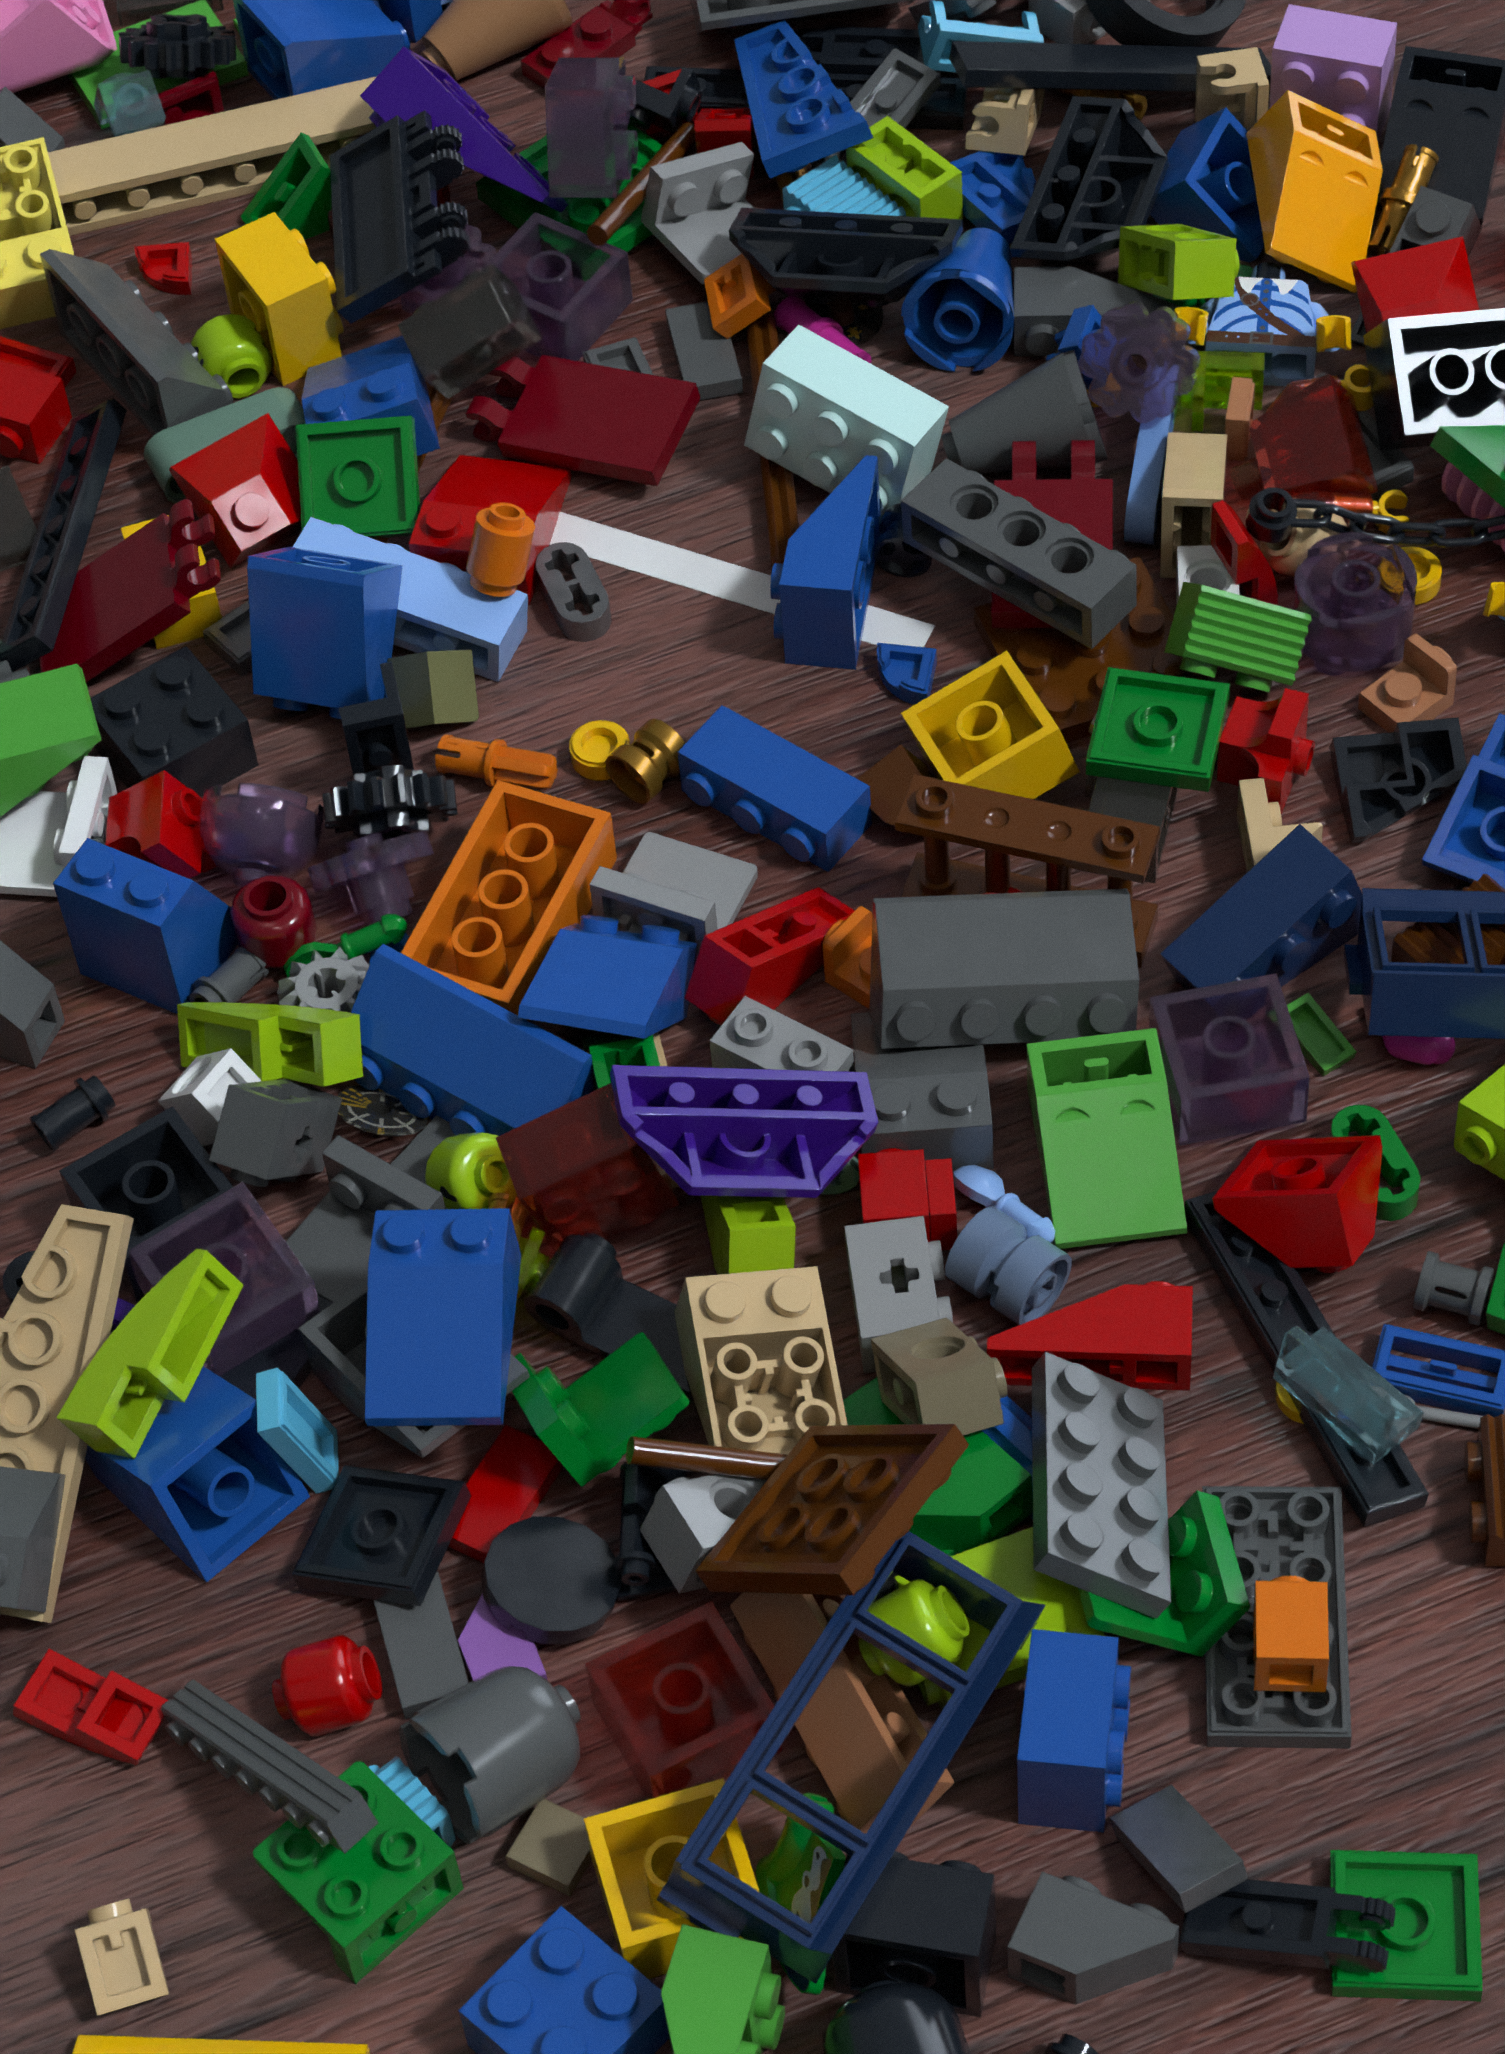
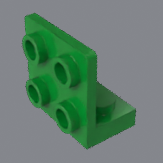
[512,1332,689,1487]
[1078,1491,1251,1657]
[253,1761,464,1984]

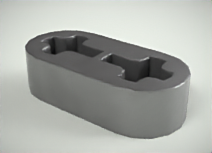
[535,542,611,642]

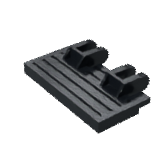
[329,110,470,324]

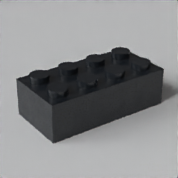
[1363,308,1505,451]

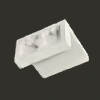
[0,756,118,897]

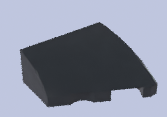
[1329,717,1467,843]

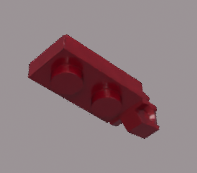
[521,0,653,99]

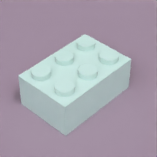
[744,324,949,519]

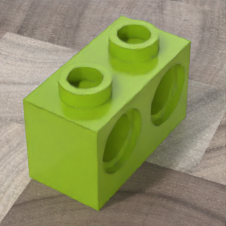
[846,116,963,219]
[1118,224,1239,300]

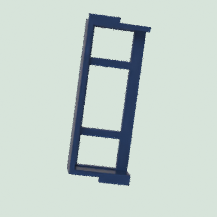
[1344,888,1505,1039]
[657,1531,1046,1984]

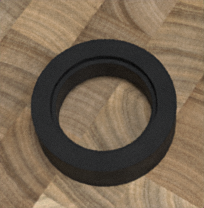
[1085,0,1246,47]

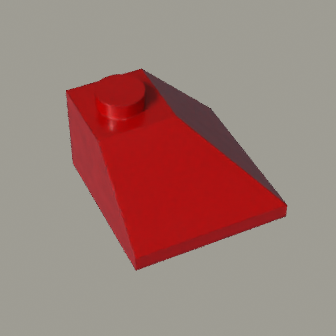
[1351,236,1479,333]
[169,413,302,569]
[1212,1135,1383,1273]

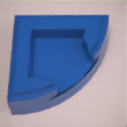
[877,642,937,705]

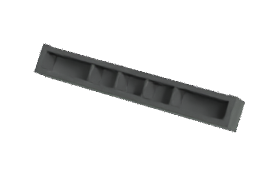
[161,1679,378,1854]

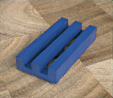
[1368,1324,1505,1417]

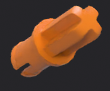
[435,734,558,790]

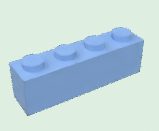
[293,517,528,682]

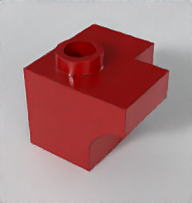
[1217,688,1315,815]
[105,770,225,879]

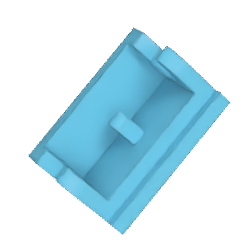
[918,0,1044,73]

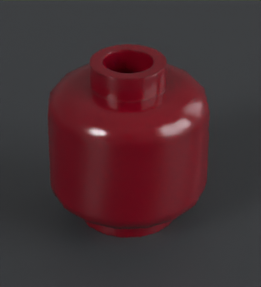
[230,875,317,968]

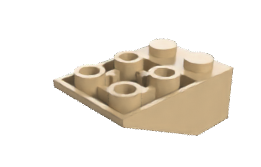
[674,1266,848,1454]

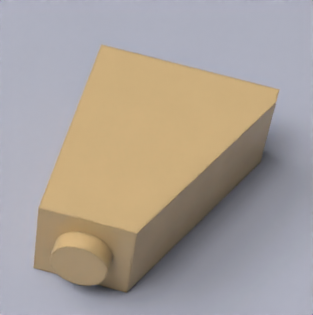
[1160,432,1227,578]

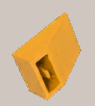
[1246,90,1383,293]

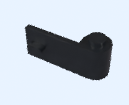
[524,1233,694,1400]

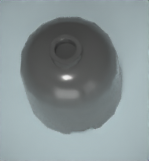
[399,1666,581,1844]

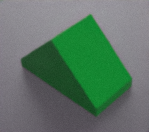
[241,132,333,240]

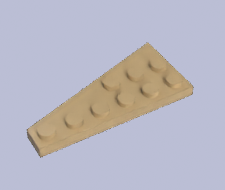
[0,1204,134,1623]

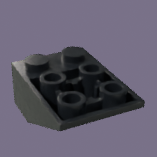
[1375,46,1505,225]

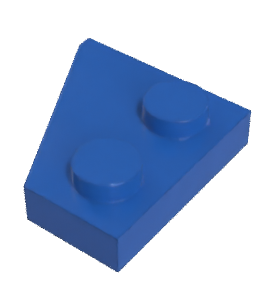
[950,151,1036,244]

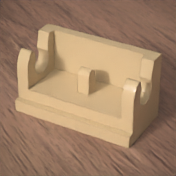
[1195,47,1269,131]
[965,88,1045,156]

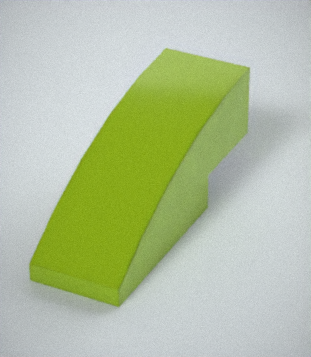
[177,1002,363,1087]
[57,1248,243,1459]

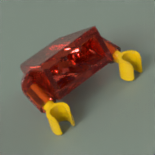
[1230,365,1409,534]

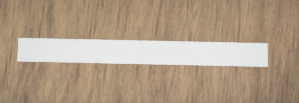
[550,512,935,647]

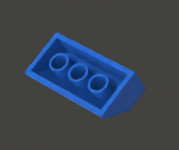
[351,944,598,1186]

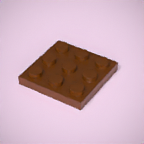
[974,556,1209,743]
[695,1424,969,1595]

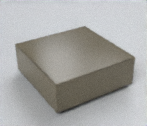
[506,1799,592,1897]

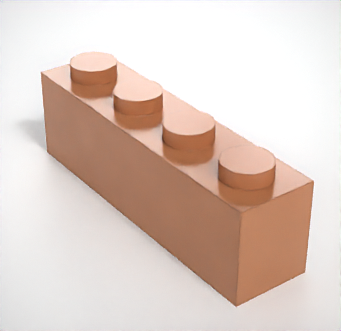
[730,1592,955,1834]

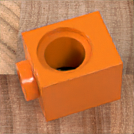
[1253,1576,1329,1692]

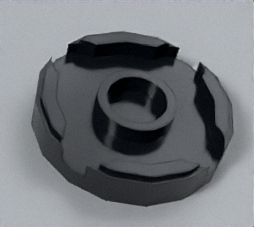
[481,1516,621,1644]

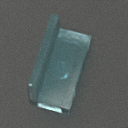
[1273,1326,1424,1465]

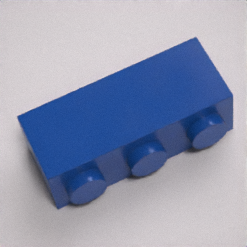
[677,705,872,872]

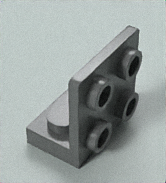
[269,1135,445,1302]

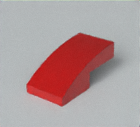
[1211,500,1278,605]
[13,1648,168,1765]

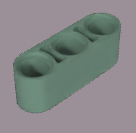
[144,387,306,504]

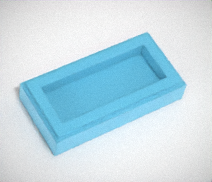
[256,1367,339,1494]

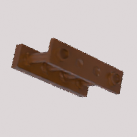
[895,774,1160,968]

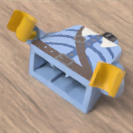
[1170,262,1351,387]

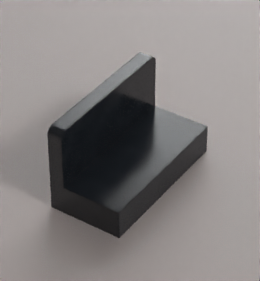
[339,661,414,774]

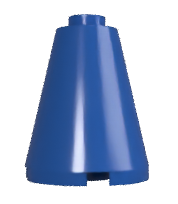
[901,228,1015,372]

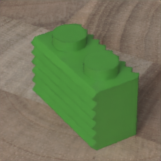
[1164,582,1311,693]

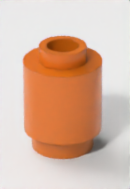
[466,503,535,597]

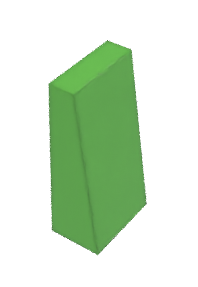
[1273,993,1357,1077]

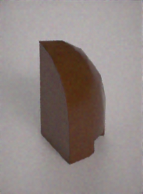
[857,744,934,826]

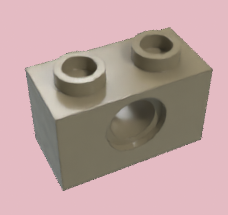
[871,1317,1007,1435]

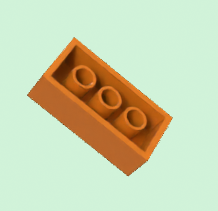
[401,780,617,1022]

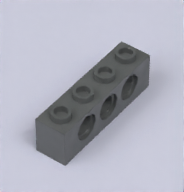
[901,458,1137,649]

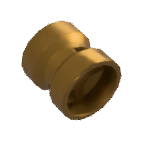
[605,719,685,804]

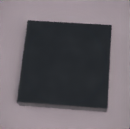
[292,1465,471,1606]

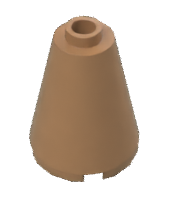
[420,0,572,81]

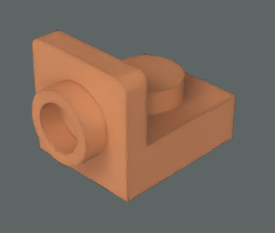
[1358,633,1457,733]

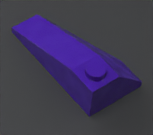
[360,46,568,213]

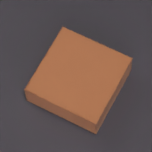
[1225,377,1255,461]

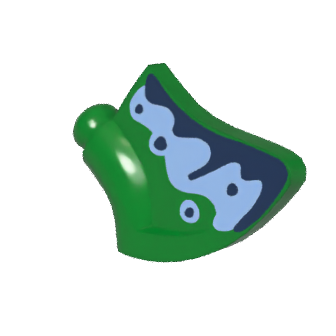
[756,1793,846,1995]

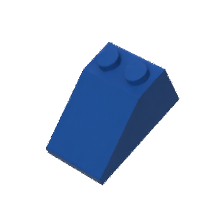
[301,332,440,456]
[770,455,881,670]
[518,915,697,1039]
[365,1208,521,1426]

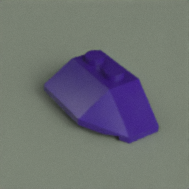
[610,1065,879,1198]

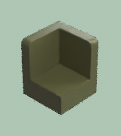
[387,650,479,729]

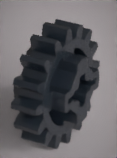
[119,14,236,79]
[322,765,457,843]

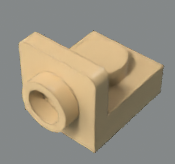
[75,1898,170,2016]

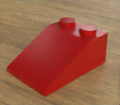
[409,455,572,605]

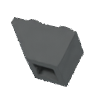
[0,940,65,1069]
[1007,1871,1179,2005]

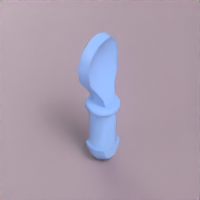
[953,1165,1055,1243]

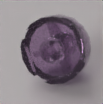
[200,783,324,887]

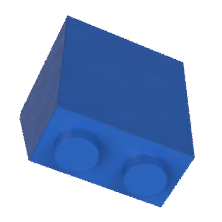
[233,0,410,100]
[247,547,403,719]
[53,838,238,1014]
[85,1366,310,1582]

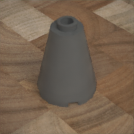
[941,350,1108,474]

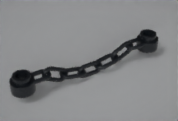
[1245,487,1505,548]

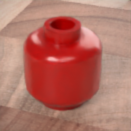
[272,1635,382,1737]

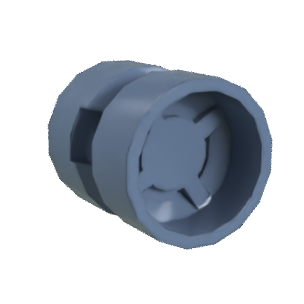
[945,1206,1072,1325]

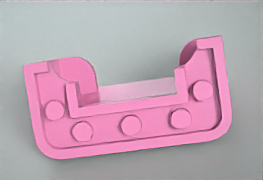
[0,0,117,93]

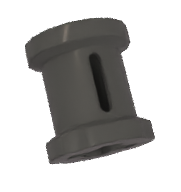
[1413,1251,1494,1326]

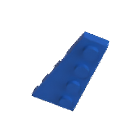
[734,20,873,178]

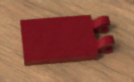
[465,352,701,486]
[991,440,1113,628]
[40,499,221,682]

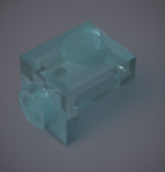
[94,70,166,136]

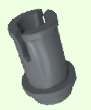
[189,947,269,1003]

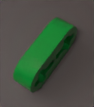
[1330,1104,1420,1221]

